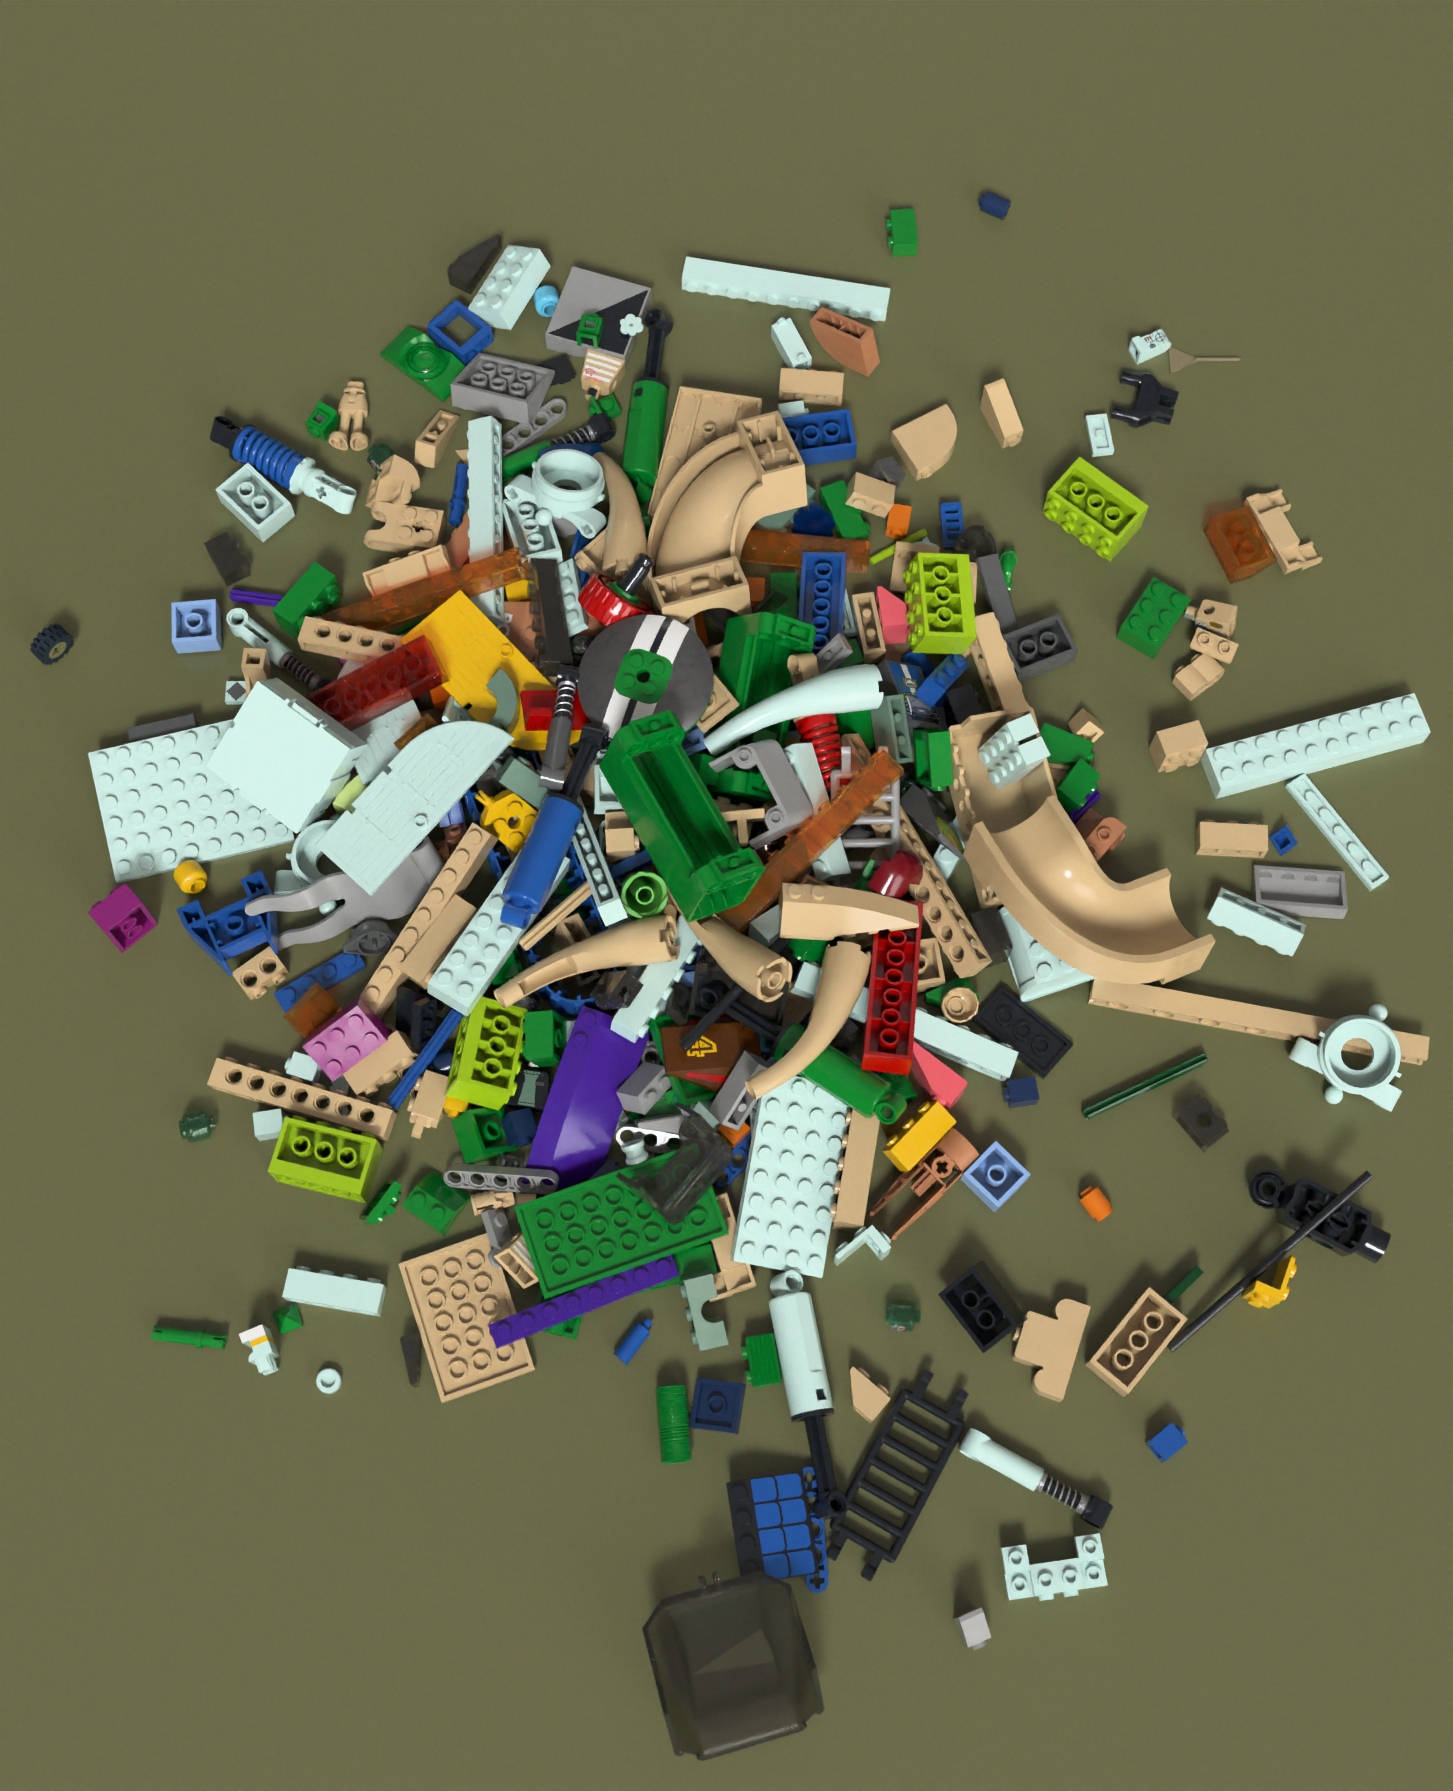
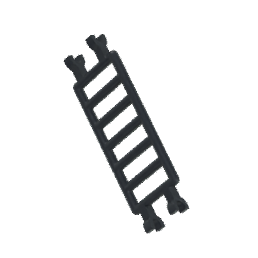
[827,1369,969,1582]

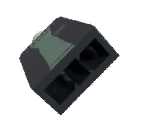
[504,1061,550,1114]

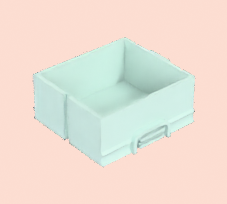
[205,678,367,834]

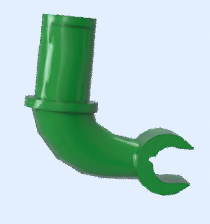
[1000,546,1017,595]

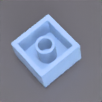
[171,599,222,654]
[960,1141,1031,1213]

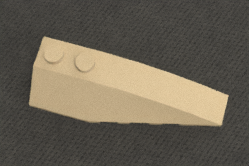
[778,883,919,940]

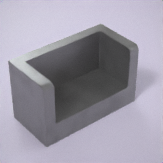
[867,456,906,492]

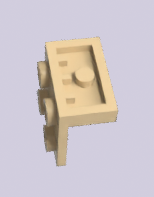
[889,541,940,594]

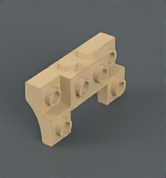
[1244,489,1322,574]
[363,545,461,617]
[709,1193,756,1303]

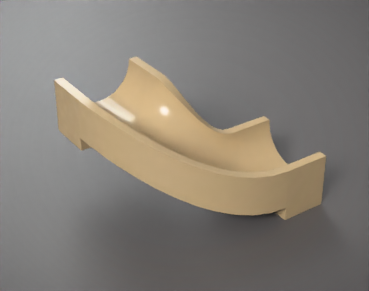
[647,411,808,624]
[963,795,1216,984]

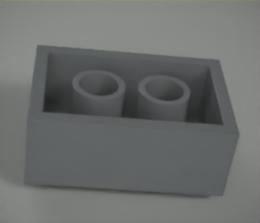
[1002,614,1078,683]

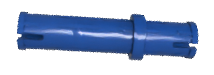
[448,464,469,526]

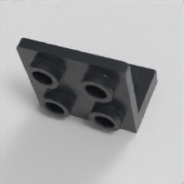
[395,986,437,1049]

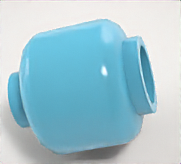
[533,286,560,317]

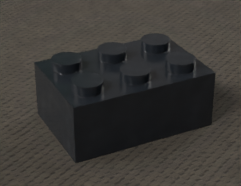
[938,1260,1028,1353]

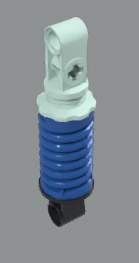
[209,416,357,514]

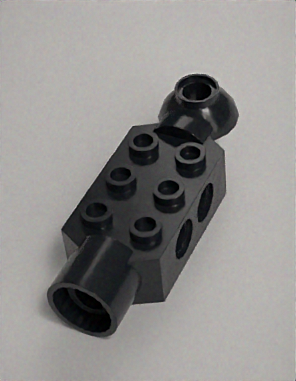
[1248,1170,1391,1263]

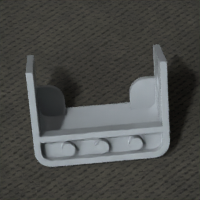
[709,739,814,850]

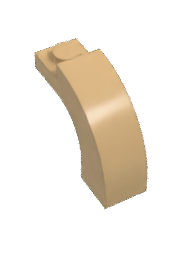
[241,648,271,700]

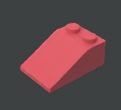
[911,1041,968,1112]

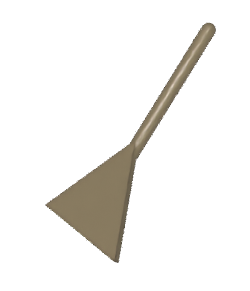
[1168,347,1240,374]

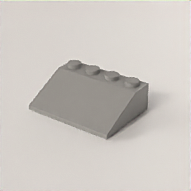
[450,352,555,425]

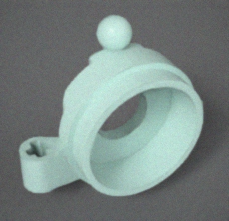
[504,449,606,538]
[274,814,342,916]
[1288,1003,1402,1112]

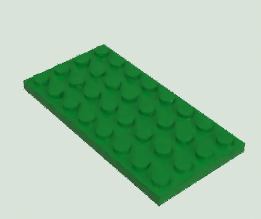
[514,1143,729,1300]

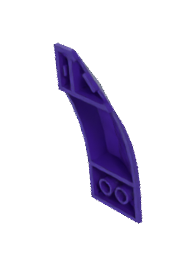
[519,1005,650,1198]

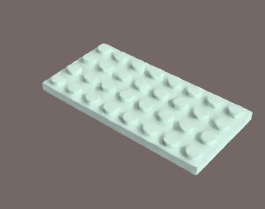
[730,1076,851,1278]

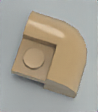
[365,454,420,508]

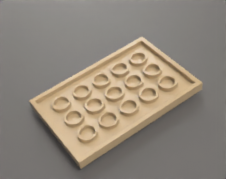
[399,1233,535,1403]

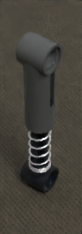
[539,664,580,791]

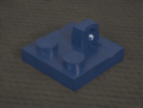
[689,1378,746,1434]

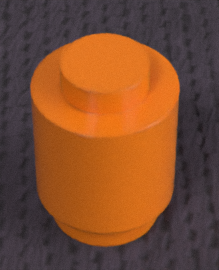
[1079,1186,1113,1222]

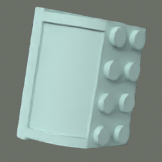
[995,906,1096,1003]

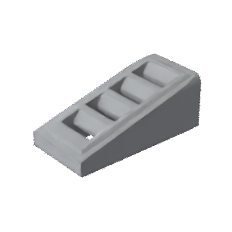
[634,1112,687,1134]

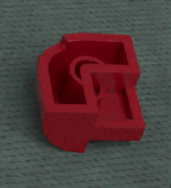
[867,849,923,900]

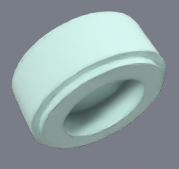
[316,1368,342,1394]

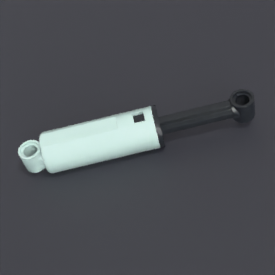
[769,1270,848,1520]

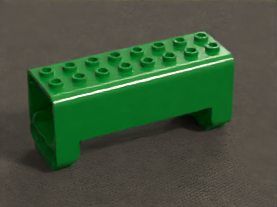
[703,612,816,809]
[599,710,765,922]

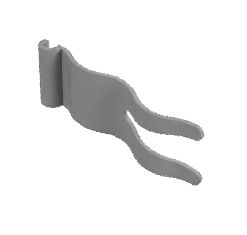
[245,836,445,951]

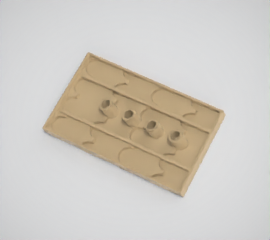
[647,386,762,520]

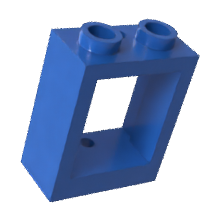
[427,300,494,366]

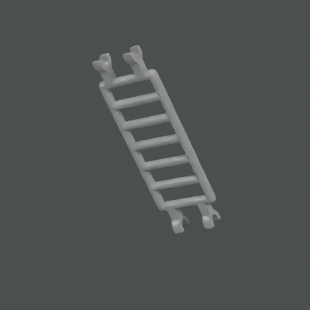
[830,745,900,888]

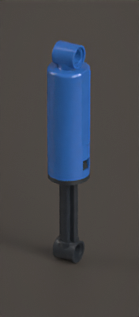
[500,722,610,930]

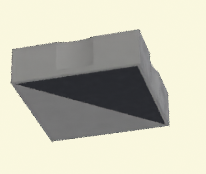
[545,266,652,369]

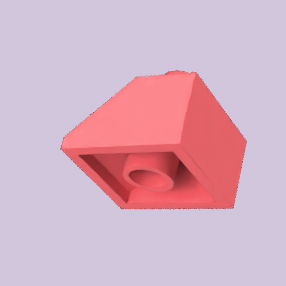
[875,586,910,645]

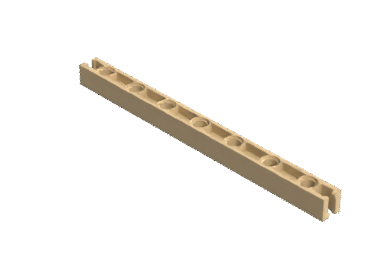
[1088,978,1430,1065]

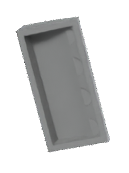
[1252,865,1348,919]

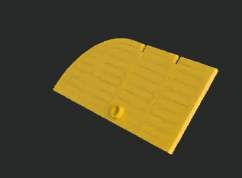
[400,590,582,751]

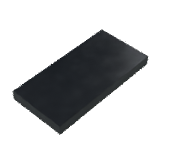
[972,985,1073,1080]

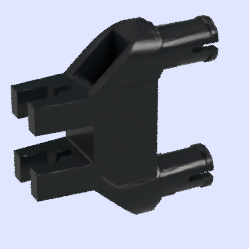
[1110,370,1179,428]

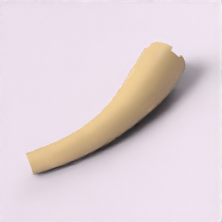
[592,452,647,582]
[652,862,792,1002]
[494,914,680,1008]
[745,941,872,1100]

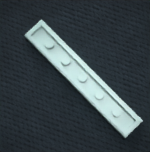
[1285,773,1389,891]

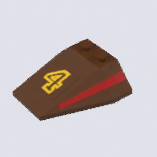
[660,1013,762,1093]

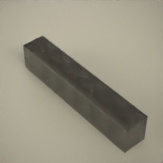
[524,558,573,677]

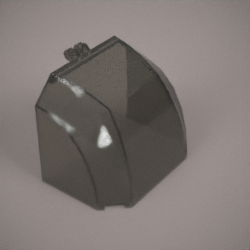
[642,1570,825,1761]

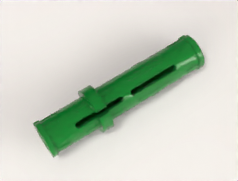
[151,1325,227,1350]

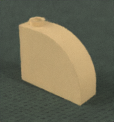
[890,404,957,481]

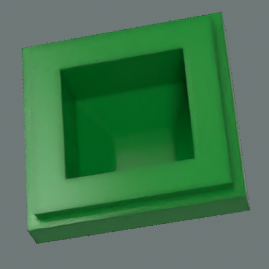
[273,1303,303,1335]

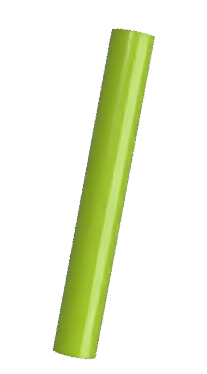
[869,528,928,565]

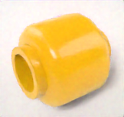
[173,860,208,894]

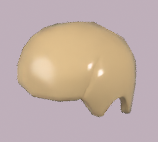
[941,987,979,1023]

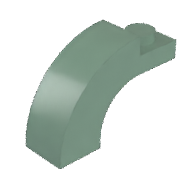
[486,669,520,735]

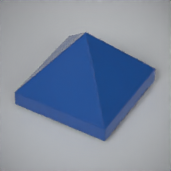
[1269,825,1299,856]

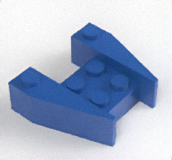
[177,870,279,976]

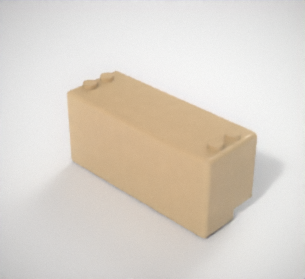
[947,706,1058,910]

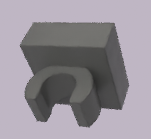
[496,1154,525,1181]

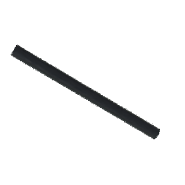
[678,936,793,1052]

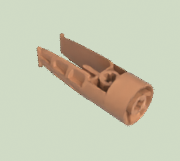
[865,1127,980,1240]

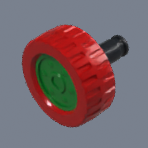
[578,553,655,627]

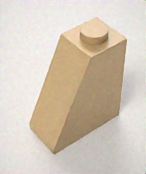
[980,378,1024,449]

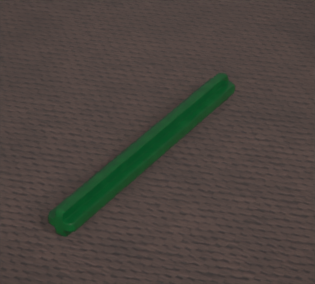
[1082,1052,1208,1120]

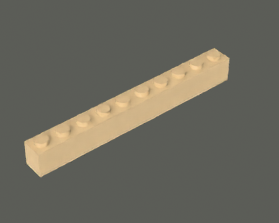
[359,822,499,1020]

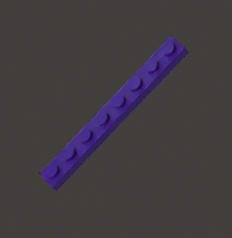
[488,1255,679,1349]

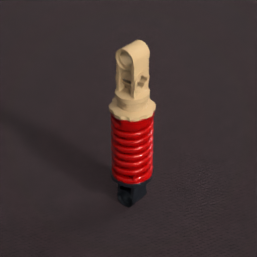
[787,652,854,828]

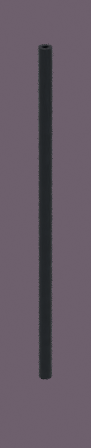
[1167,1171,1373,1353]

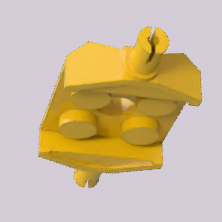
[475,790,538,855]

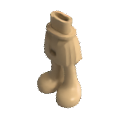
[329,381,369,451]

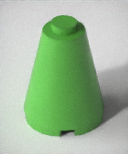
[621,871,668,918]

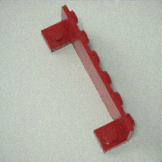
[520,690,591,731]

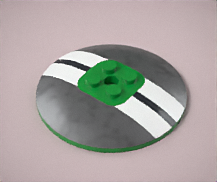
[577,615,714,740]

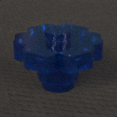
[791,504,835,548]

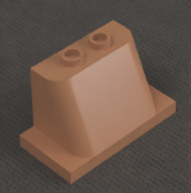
[1075,807,1127,862]

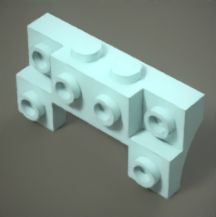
[1000,1533,1108,1601]

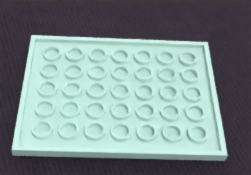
[88,719,295,883]

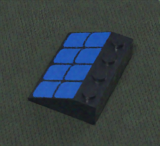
[726,1471,820,1586]

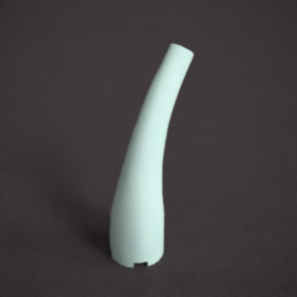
[703,664,884,756]

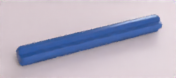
[386,1009,463,1110]

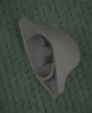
[343,920,400,956]

